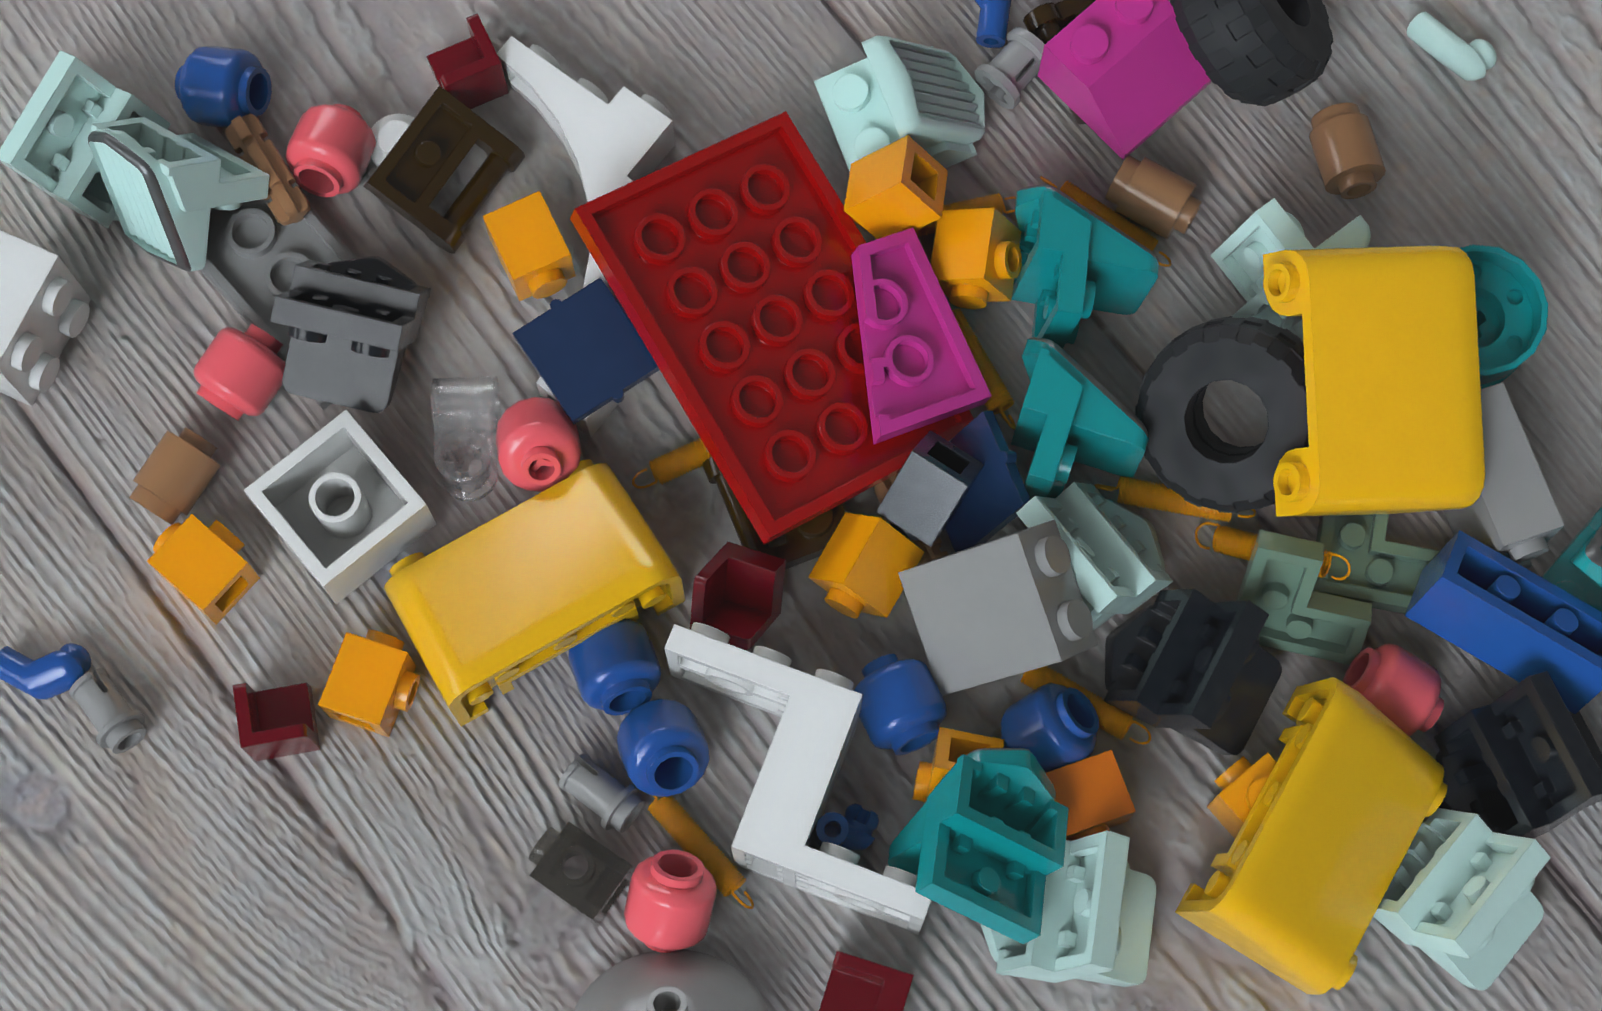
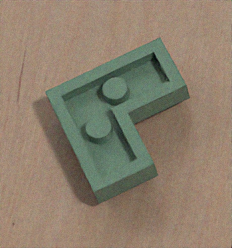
[1313,514,1439,614]
[1236,530,1372,665]

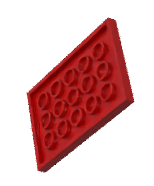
[570,111,974,544]

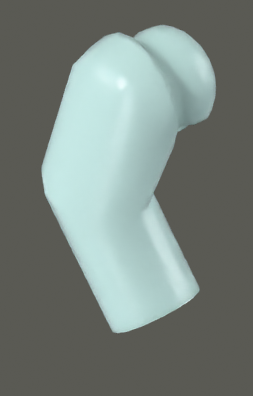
[1406,11,1497,81]

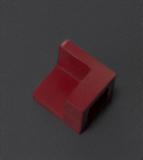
[426,13,509,109]
[690,541,786,650]
[233,682,320,762]
[819,951,914,1011]

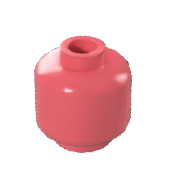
[285,104,376,198]
[193,323,286,421]
[496,397,581,492]
[1343,643,1444,737]
[624,850,717,953]

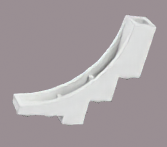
[497,36,675,438]

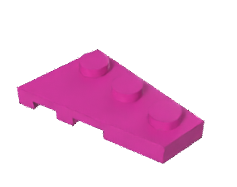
[851,227,992,444]

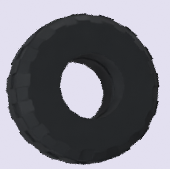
[1170,0,1333,107]
[1135,316,1309,513]

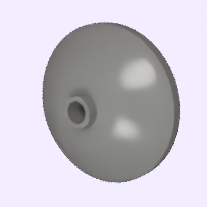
[574,950,768,1011]

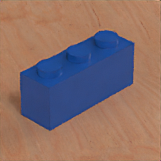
[1404,530,1602,714]

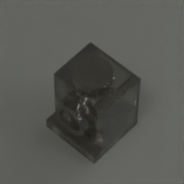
[528,822,634,928]

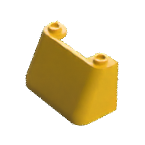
[1263,245,1485,517]
[384,459,685,727]
[1175,677,1447,995]

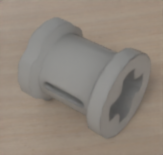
[974,27,1045,109]

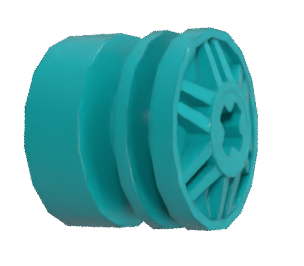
[1460,244,1548,389]

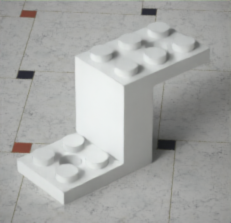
[664,622,931,935]

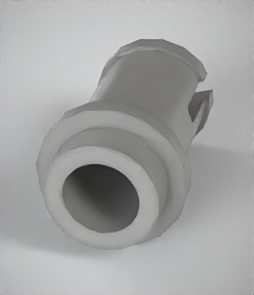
[69,668,147,754]
[558,753,645,833]

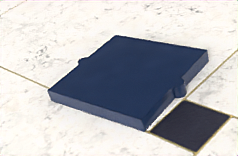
[512,277,660,425]
[945,411,1031,552]

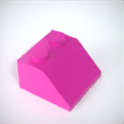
[1038,0,1211,160]

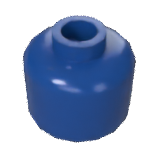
[175,46,272,128]
[568,619,661,715]
[853,654,947,756]
[1001,683,1099,773]
[617,699,710,797]

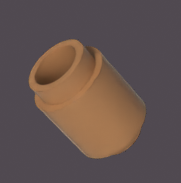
[1309,103,1386,199]
[1105,155,1202,239]
[129,427,221,525]

